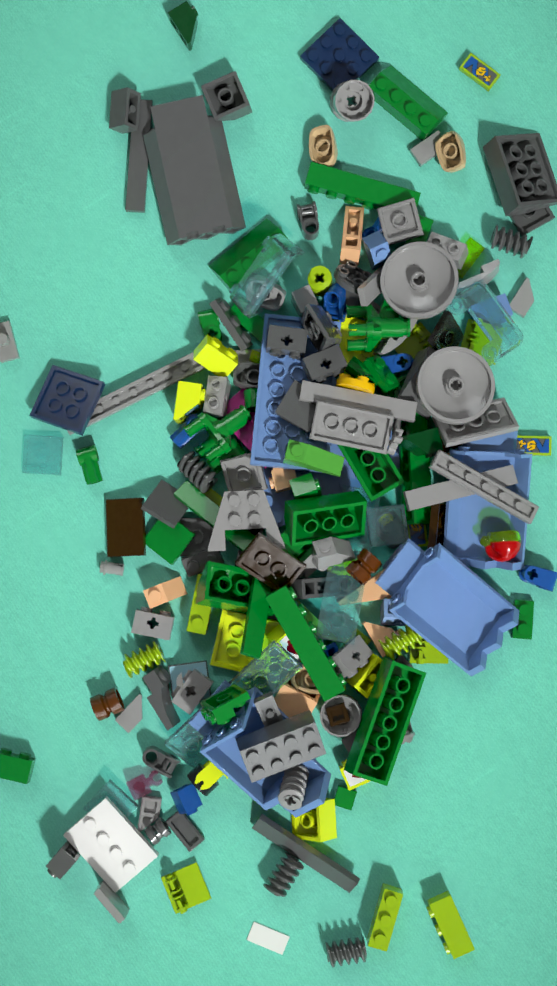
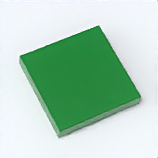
[146,520,195,565]

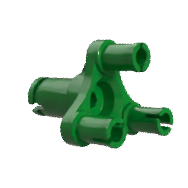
[346,303,411,352]
[183,405,253,463]

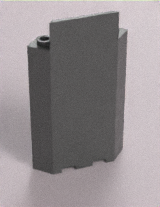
[143,95,246,245]

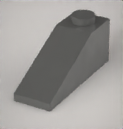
[289,576,348,599]

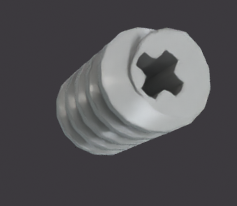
[278,765,309,810]

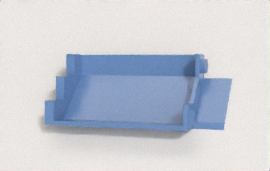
[443,431,532,571]
[375,538,520,676]

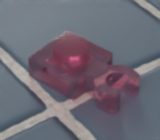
[126,770,163,801]

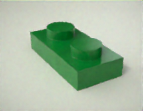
[363,354,400,394]
[511,599,534,640]

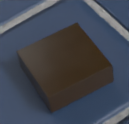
[325,702,350,727]

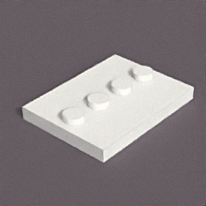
[63,796,159,893]

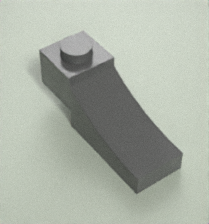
[142,665,180,731]

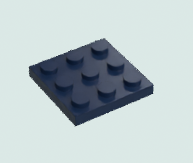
[300,18,379,91]
[29,365,106,436]

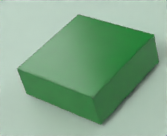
[334,785,357,810]

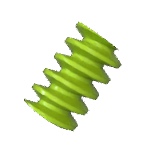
[308,266,333,296]
[378,625,422,660]
[123,641,166,678]

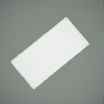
[247,922,289,955]

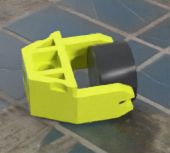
[187,760,228,796]

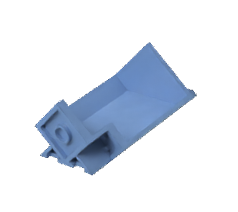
[188,680,331,818]

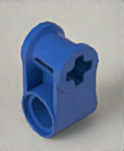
[324,283,346,322]
[381,353,413,374]
[518,565,557,592]

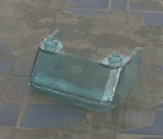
[229,233,305,319]
[430,281,523,367]

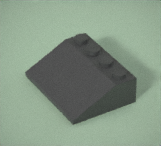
[483,133,557,216]

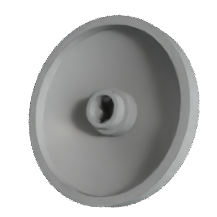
[380,242,459,319]
[416,346,495,425]

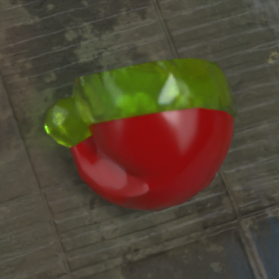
[480,530,522,562]

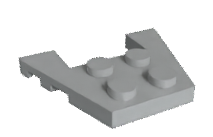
[208,490,285,552]

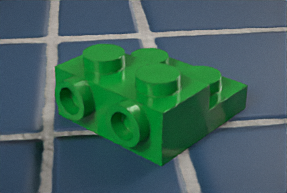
[200,684,251,725]

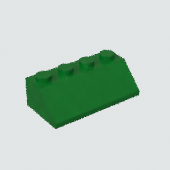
[368,65,448,141]
[209,218,291,295]
[337,445,405,502]
[284,490,367,547]
[196,561,275,618]

